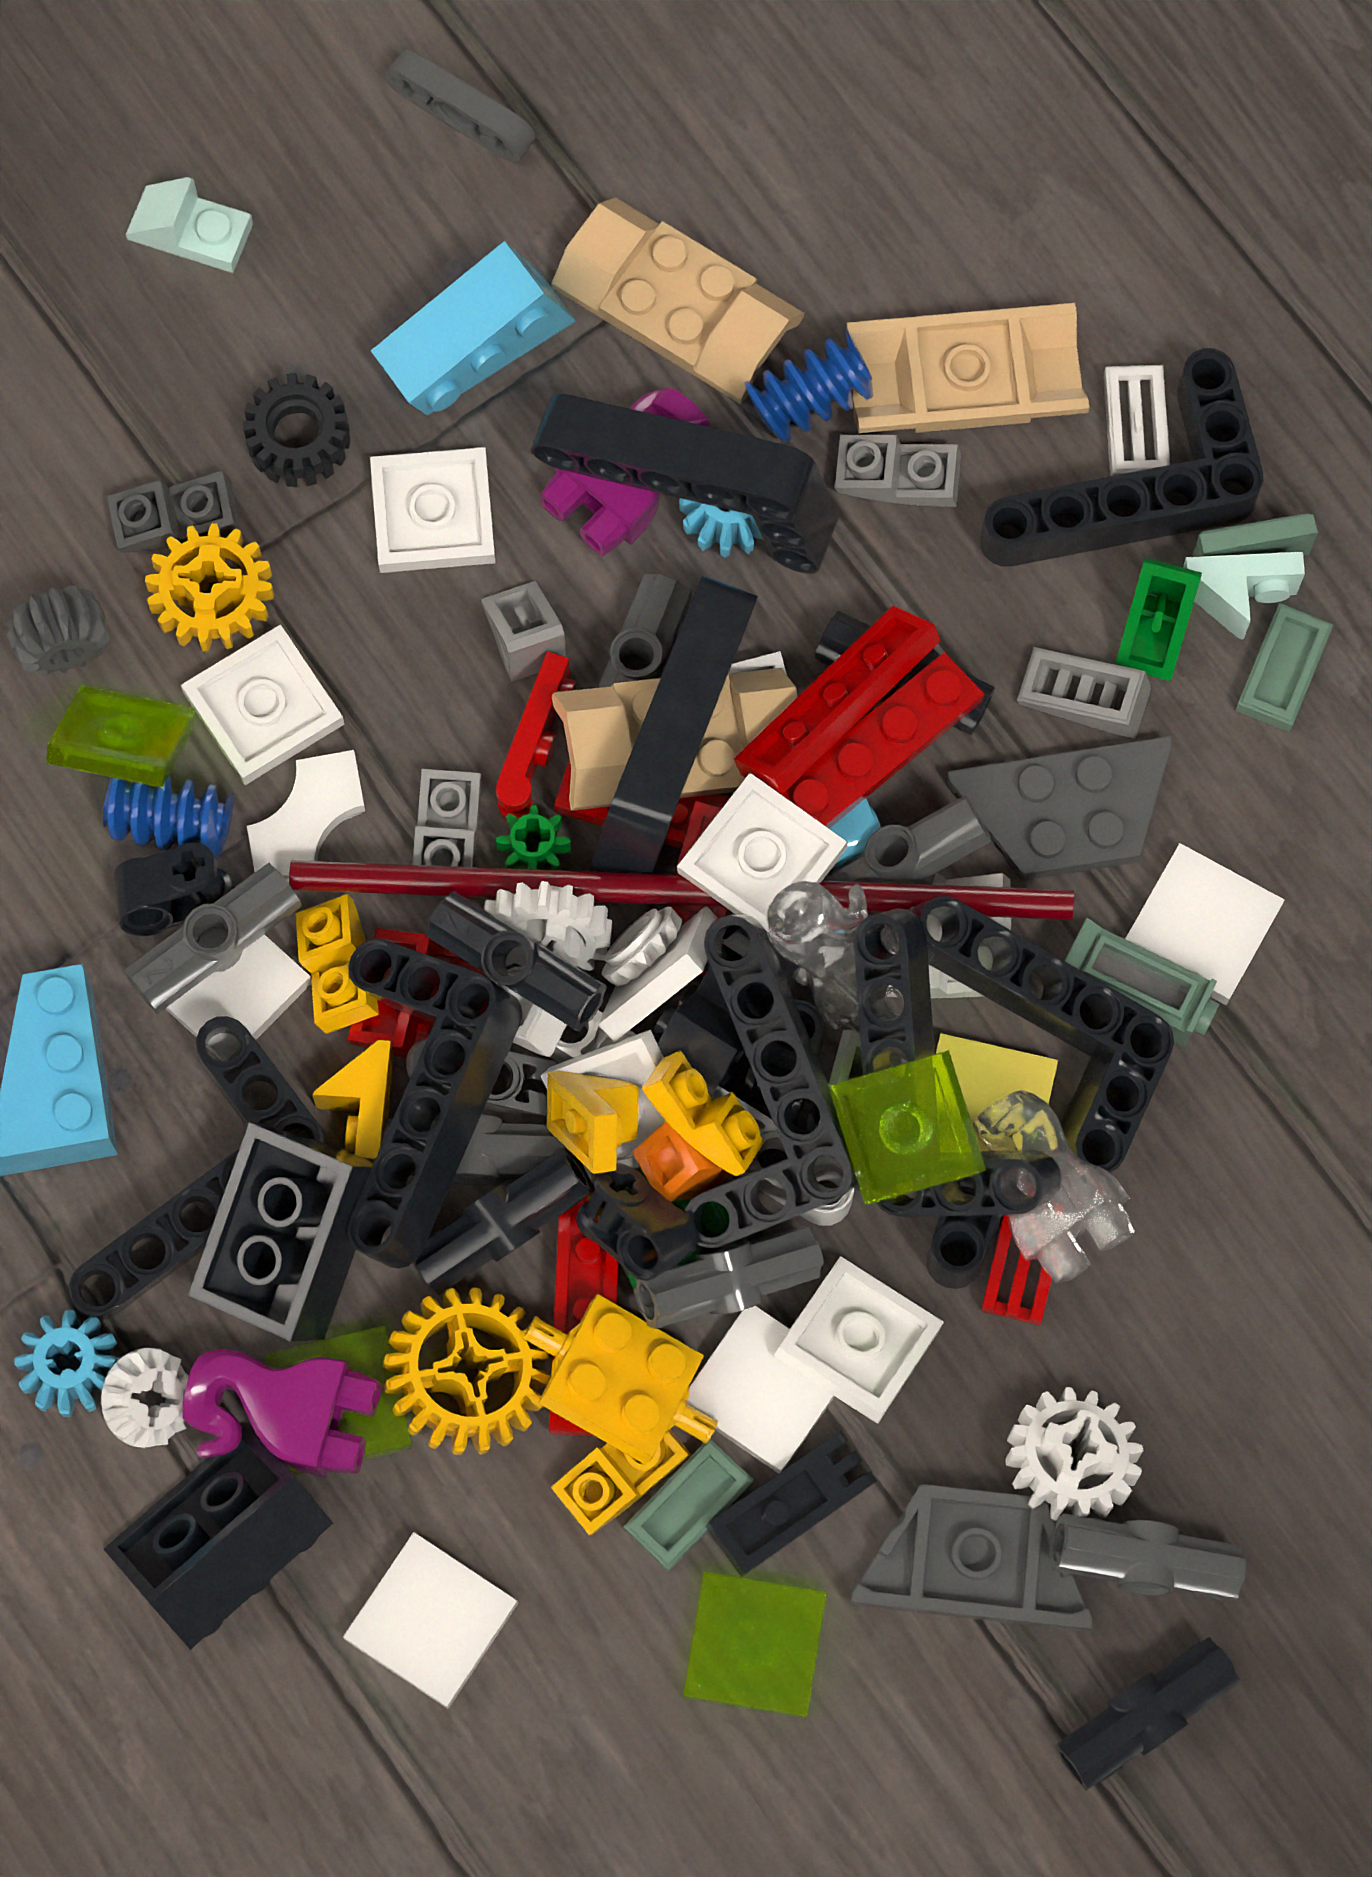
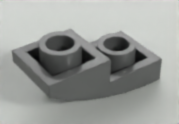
[107,471,241,553]

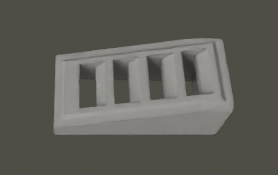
[1017,647,1151,739]

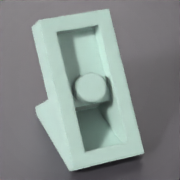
[126,177,253,273]
[1183,552,1305,639]

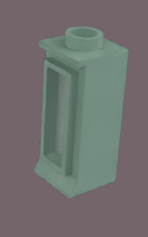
[1065,918,1220,1049]

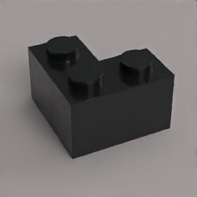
[653,927,804,1098]

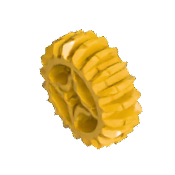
[383,1287,550,1455]

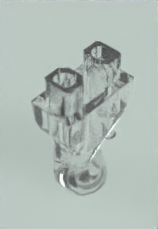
[766,881,903,1032]
[973,1090,1135,1283]

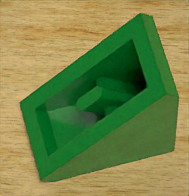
[1115,558,1202,681]

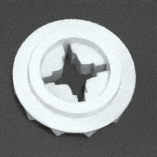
[602,907,682,986]
[101,1348,189,1448]

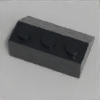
[188,1122,374,1341]
[103,1425,333,1650]

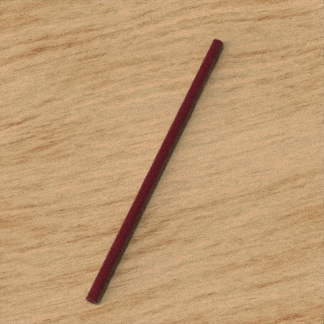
[289,860,1074,920]

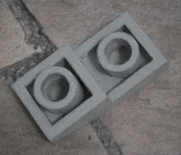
[835,435,961,507]
[412,769,482,867]

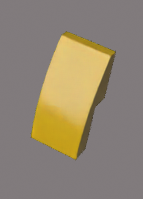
[295,894,379,1034]
[641,1050,764,1176]
[551,1429,692,1536]

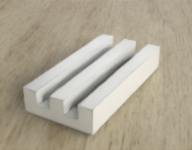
[1104,365,1170,476]

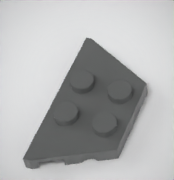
[946,736,1172,881]
[850,1484,1093,1632]

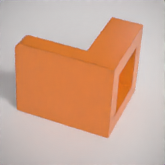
[632,1121,732,1202]

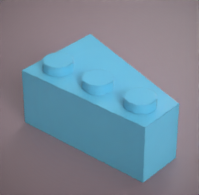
[371,241,576,416]
[0,964,118,1176]

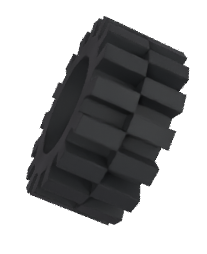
[243,373,350,487]

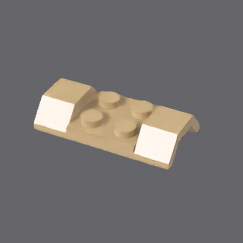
[552,197,804,404]
[847,303,1089,433]
[552,668,797,811]

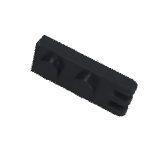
[705,1430,878,1578]

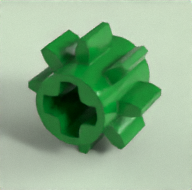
[496,805,571,870]

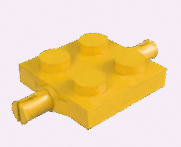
[523,1294,718,1465]

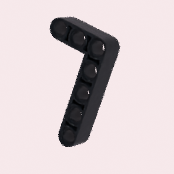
[980,348,1263,567]
[531,394,838,574]
[589,575,758,874]
[899,896,1174,1179]
[854,908,1062,1217]
[685,914,860,1248]
[347,938,522,1269]
[69,1016,324,1320]

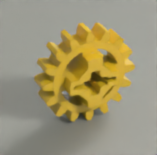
[145,523,274,652]

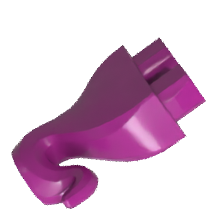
[540,387,710,557]
[183,1349,382,1478]

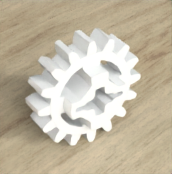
[484,881,612,971]
[1005,1387,1143,1521]

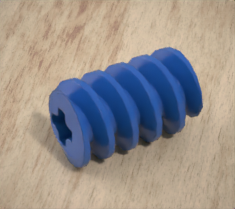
[744,329,874,443]
[103,764,234,858]

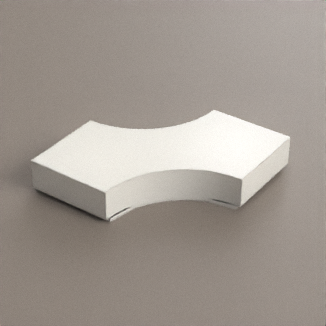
[247,750,365,882]

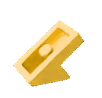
[312,1040,394,1162]
[547,1070,639,1174]

